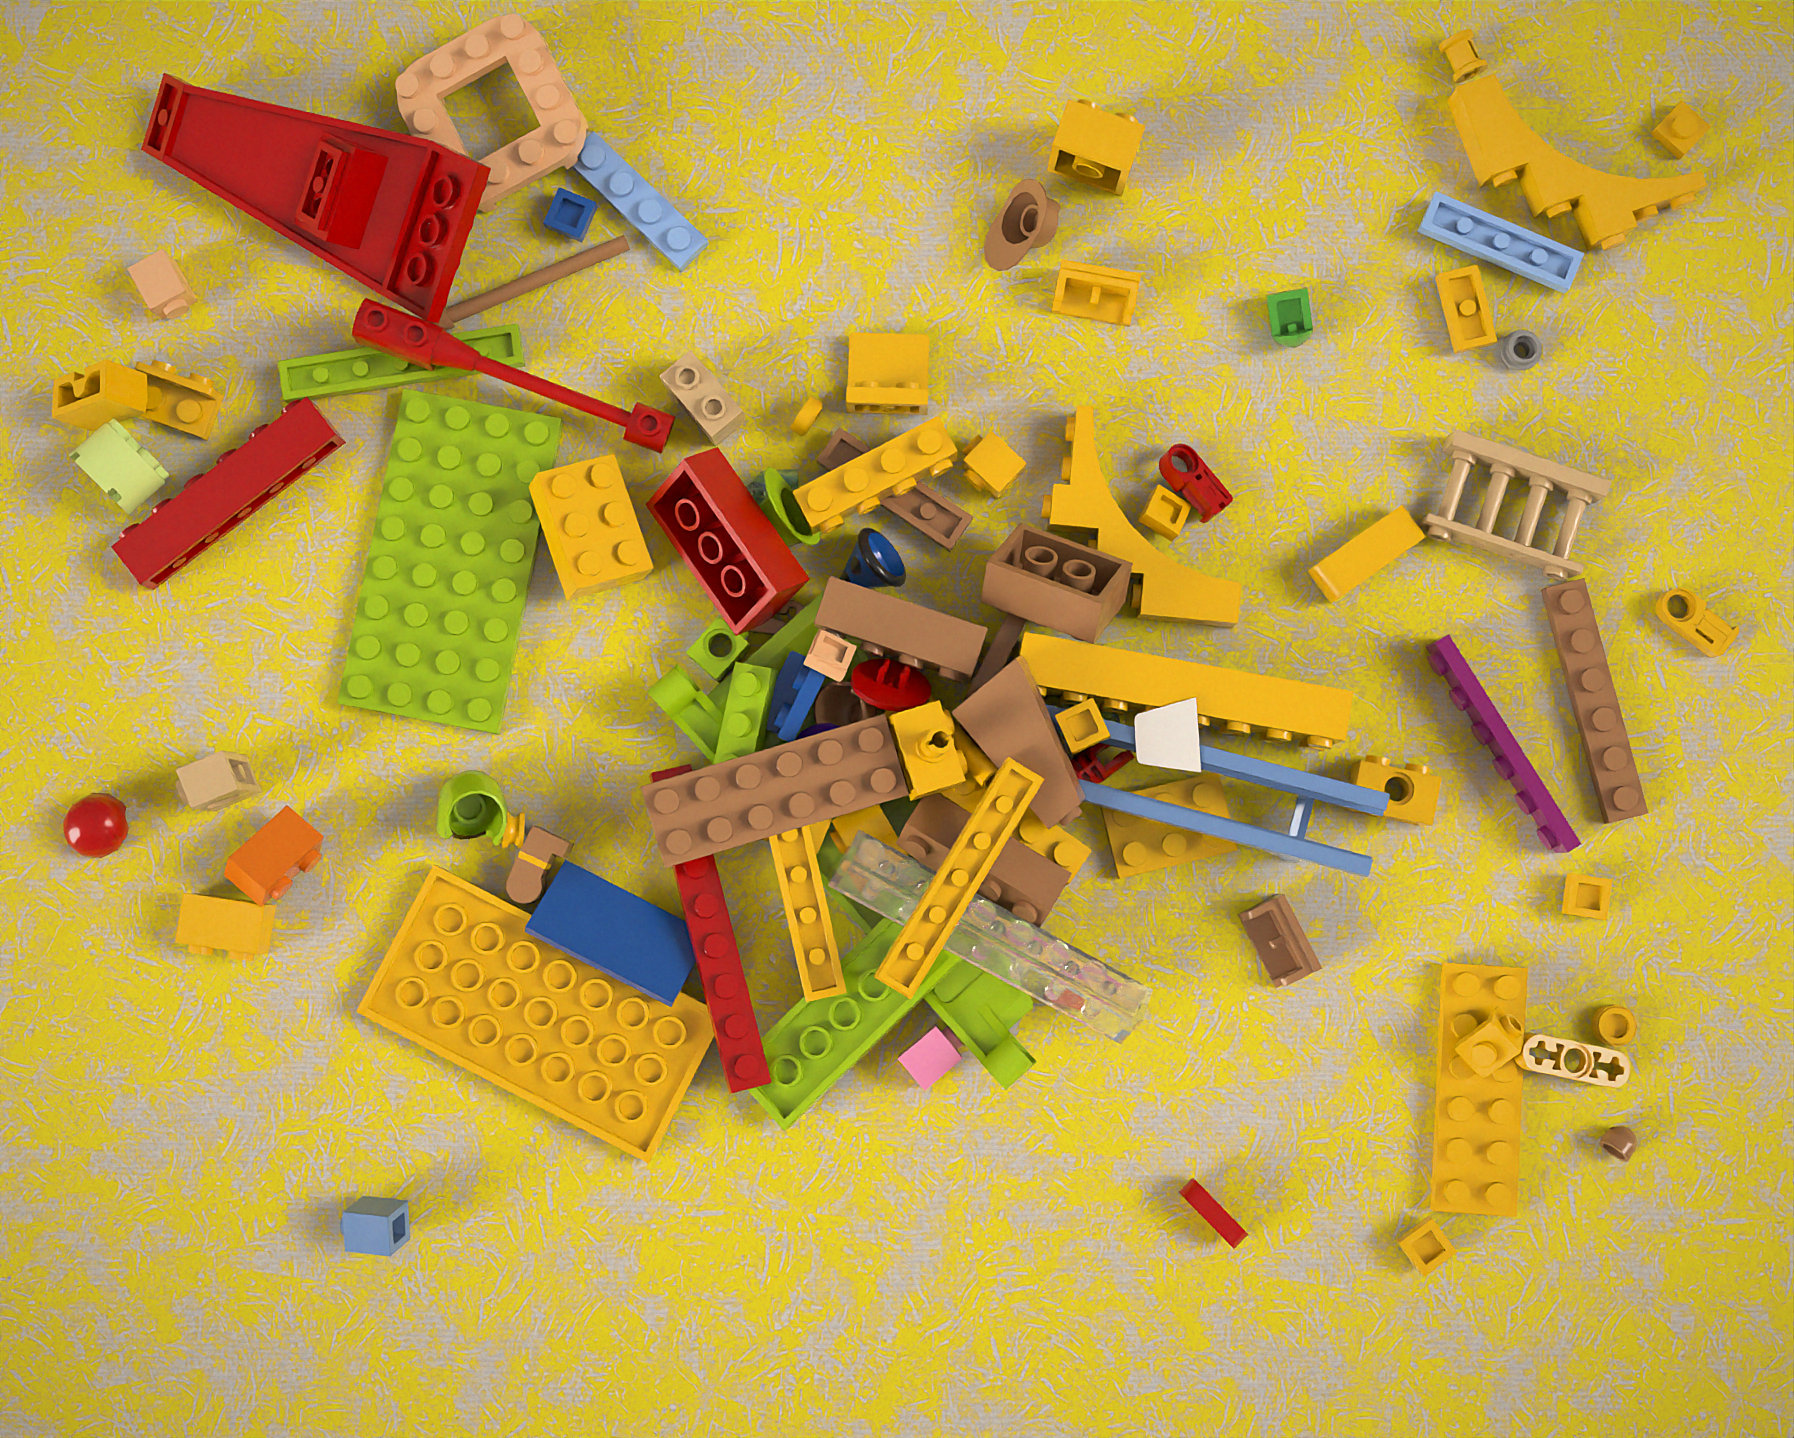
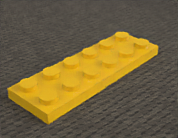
[1430,962,1528,1217]

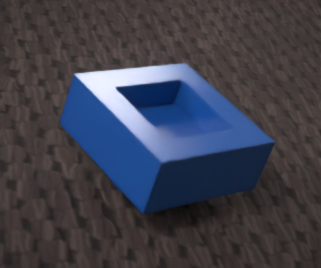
[543,187,598,243]

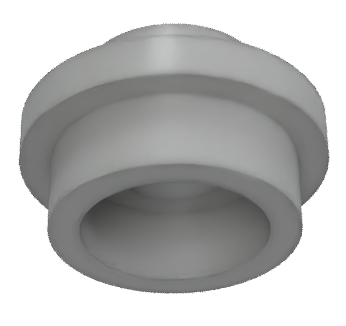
[1500,330,1542,371]

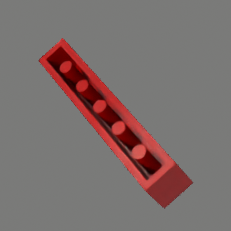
[111,397,346,590]

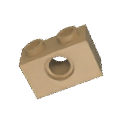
[660,350,746,447]
[176,750,261,811]

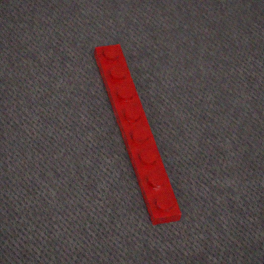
[649,764,772,1094]

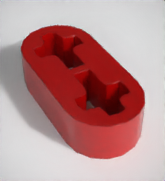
[1179,1178,1249,1249]

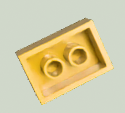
[529,453,654,601]

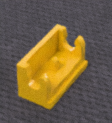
[1051,259,1141,327]

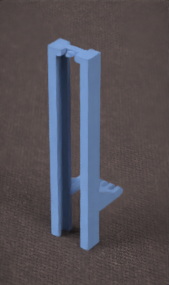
[1045,704,1390,878]

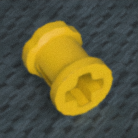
[1438,29,1488,83]

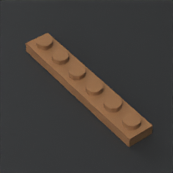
[1541,578,1649,824]

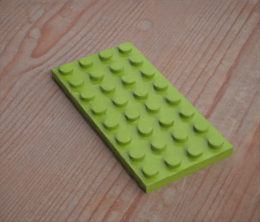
[337,388,564,735]

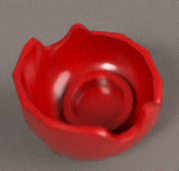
[63,793,129,858]

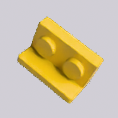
[135,360,224,441]

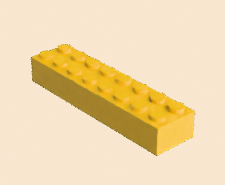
[1017,632,1354,751]

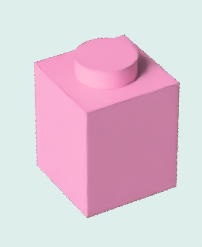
[898,1024,963,1091]

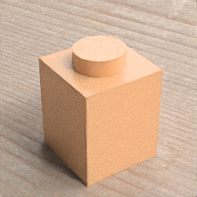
[127,249,198,320]

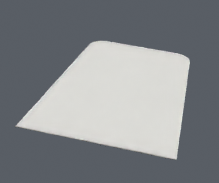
[1134,697,1201,772]

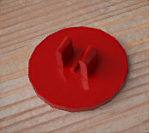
[850,659,932,712]

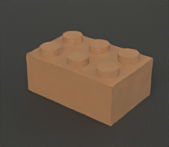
[981,523,1133,644]

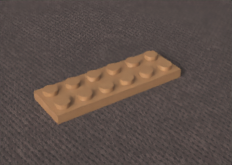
[641,714,909,868]

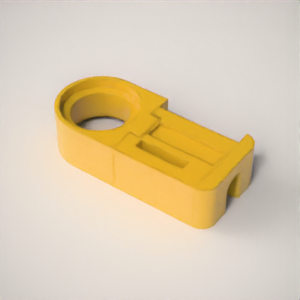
[1655,588,1740,658]

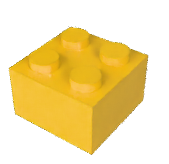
[1047,99,1146,196]

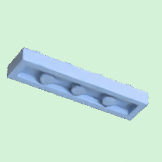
[571,131,709,272]
[1417,191,1584,294]

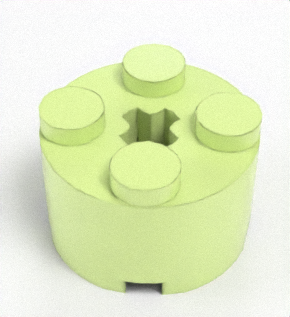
[68,418,169,516]

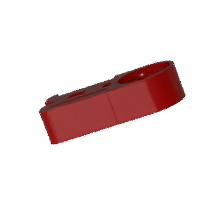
[1159,443,1233,523]

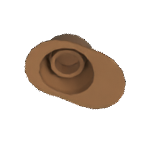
[984,178,1060,271]

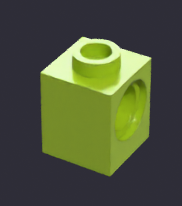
[685,616,751,683]

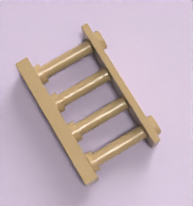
[1418,429,1611,581]

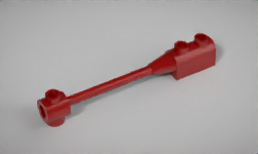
[352,298,676,454]

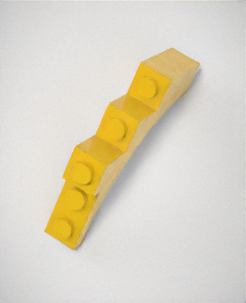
[1447,74,1707,251]
[1041,405,1242,628]

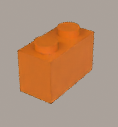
[224,805,324,907]

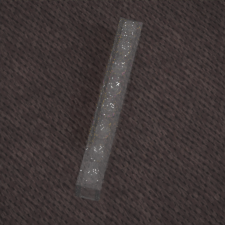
[828,830,1153,1045]

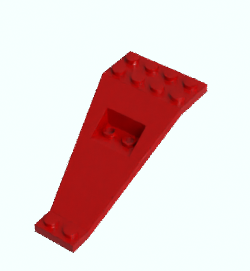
[141,73,491,324]

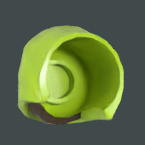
[436,770,508,845]

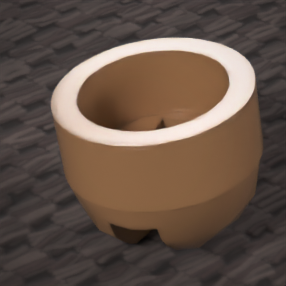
[1599,1126,1637,1162]

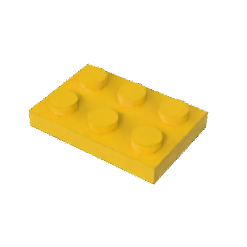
[1100,772,1238,879]

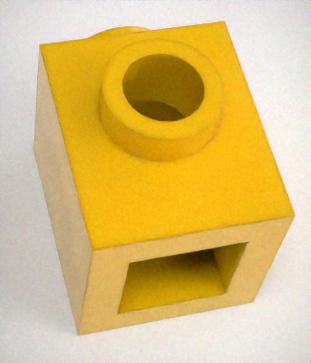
[962,431,1027,499]

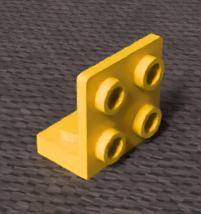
[846,332,929,415]

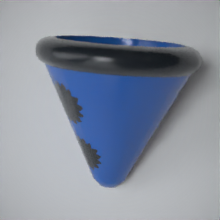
[839,528,906,589]

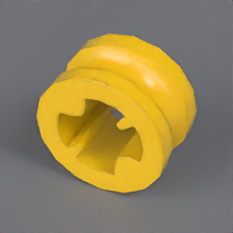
[502,811,525,849]

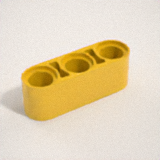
[1307,504,1426,604]

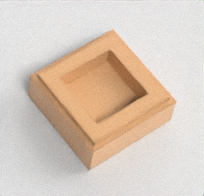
[803,628,857,682]

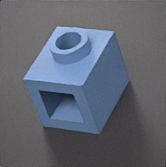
[340,1196,410,1256]

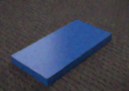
[525,859,696,1007]

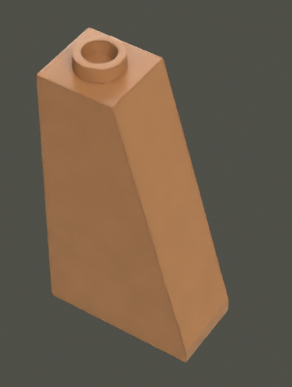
[951,655,1086,829]

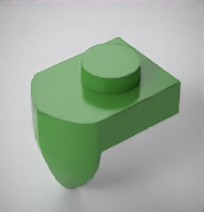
[1266,287,1313,348]

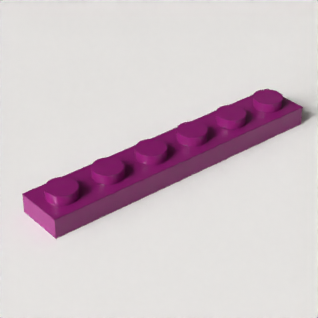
[1425,634,1581,853]

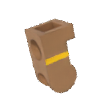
[506,825,574,904]

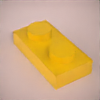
[1435,264,1497,354]

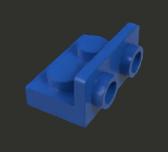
[766,651,826,742]

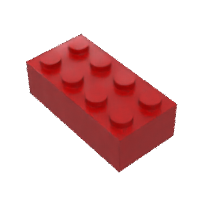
[645,447,810,636]

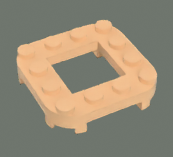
[395,14,588,212]

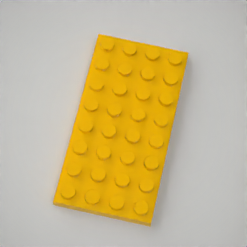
[356,865,715,1163]

